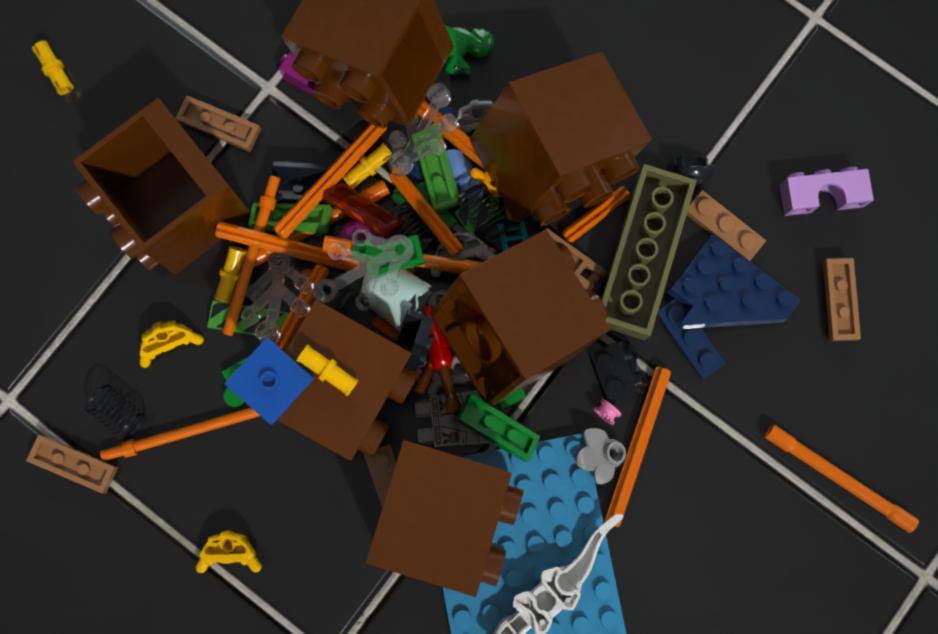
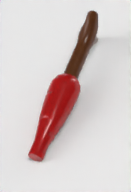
[423,305,462,416]

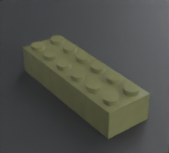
[601,164,697,341]

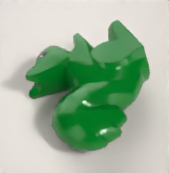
[445,25,494,75]

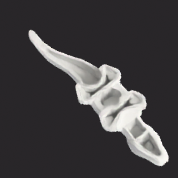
[493,514,623,634]

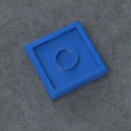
[224,337,314,426]

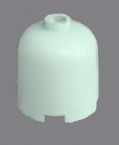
[363,269,432,331]

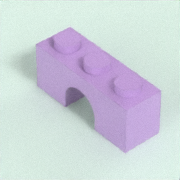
[779,167,874,216]

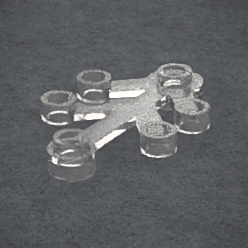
[388,83,459,176]
[313,229,414,310]
[241,252,314,344]

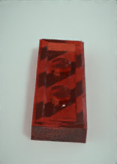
[322,183,403,238]

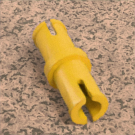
[32,41,74,95]
[342,143,394,190]
[214,246,247,303]
[296,345,359,396]

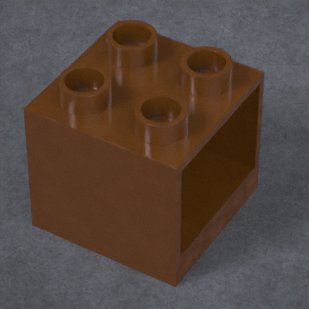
[281,0,454,129]
[469,52,652,226]
[72,98,251,275]
[430,229,611,407]
[278,300,419,461]
[366,440,524,597]

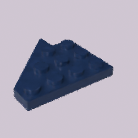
[668,234,801,329]

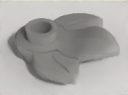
[575,428,626,484]

